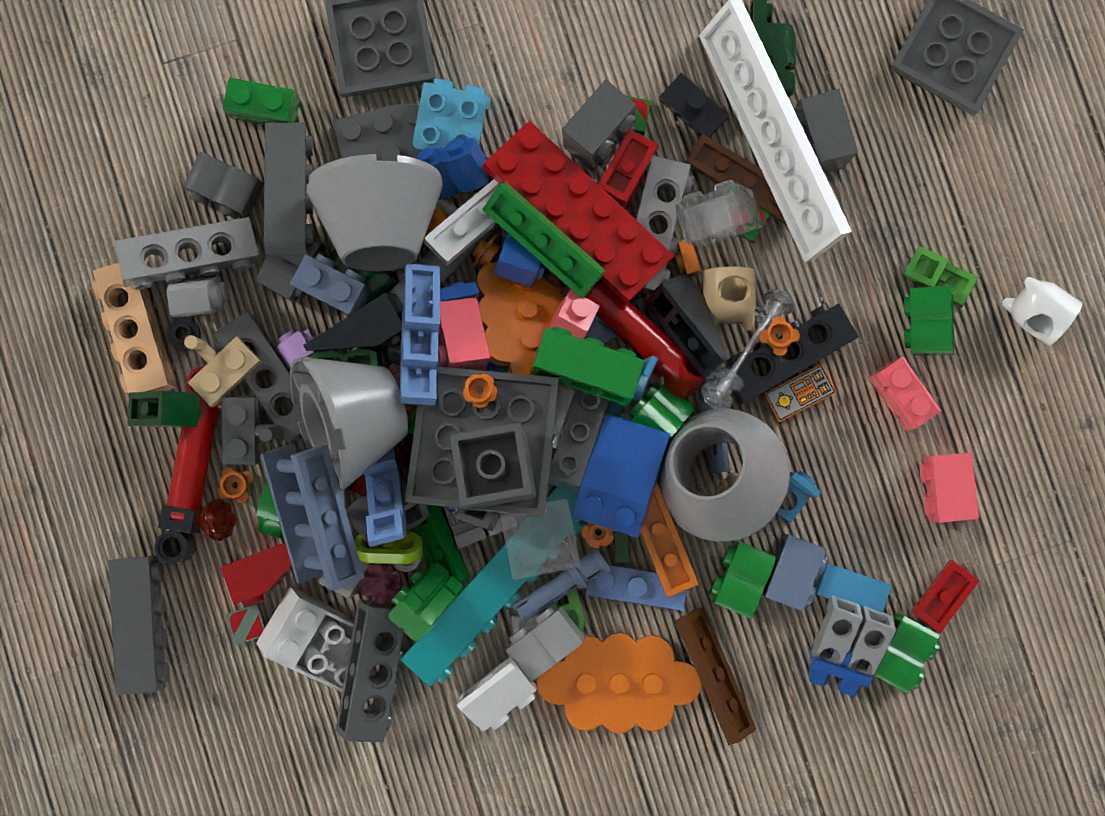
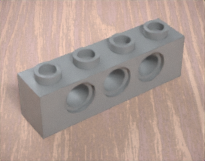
[636,156,694,294]
[114,217,258,290]

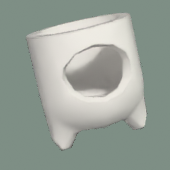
[1002,277,1082,346]

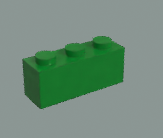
[530,327,645,406]

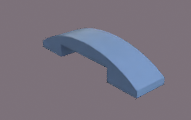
[364,447,406,547]

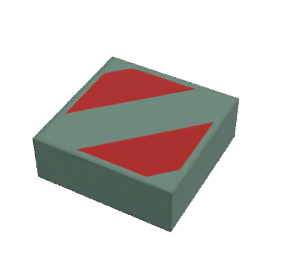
[226,603,267,646]

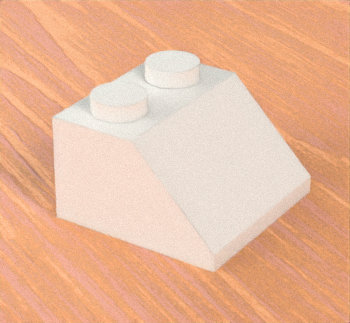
[457,656,537,732]

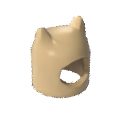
[702,267,756,331]

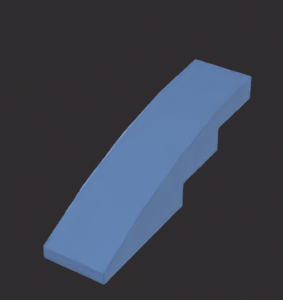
[400,264,440,406]

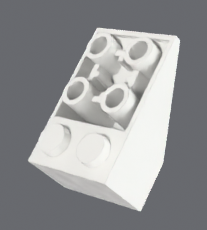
[256,586,383,692]

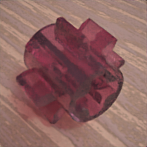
[361,563,402,604]

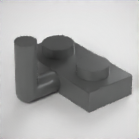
[222,396,283,465]

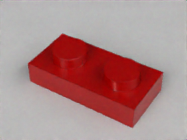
[910,560,979,633]

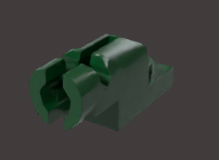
[749,0,797,97]

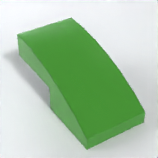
[903,246,978,308]

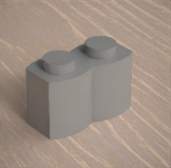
[166,276,229,318]
[506,606,586,683]

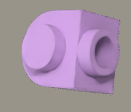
[275,329,319,371]

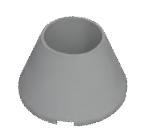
[306,154,443,272]
[290,357,408,491]
[657,409,790,542]

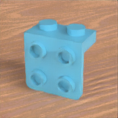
[413,78,492,150]

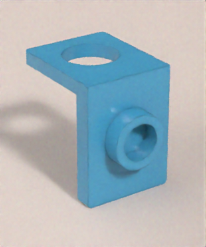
[776,471,821,523]

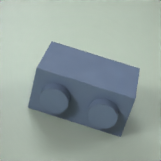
[762,533,828,612]

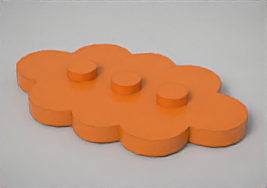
[475,247,565,376]
[536,632,702,734]

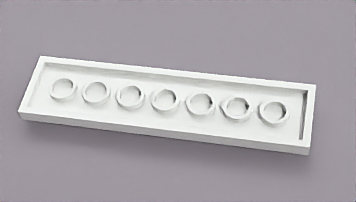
[699,0,852,263]

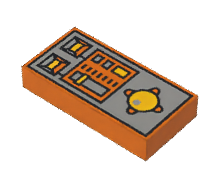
[762,364,837,423]

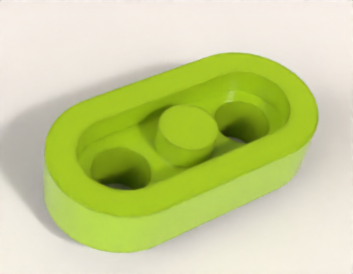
[355,531,423,565]

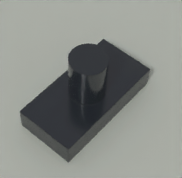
[659,73,729,138]

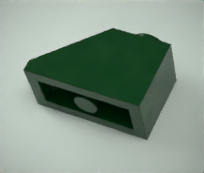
[127,391,201,428]

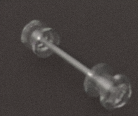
[701,289,795,409]

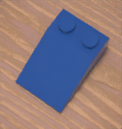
[572,414,671,538]

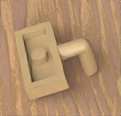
[184,335,262,407]

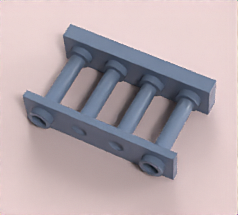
[260,444,364,591]

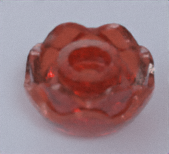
[199,499,237,541]

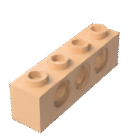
[92,263,177,393]

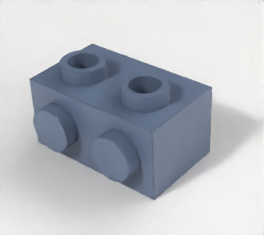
[290,254,373,315]

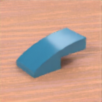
[607,356,658,417]
[815,563,892,612]

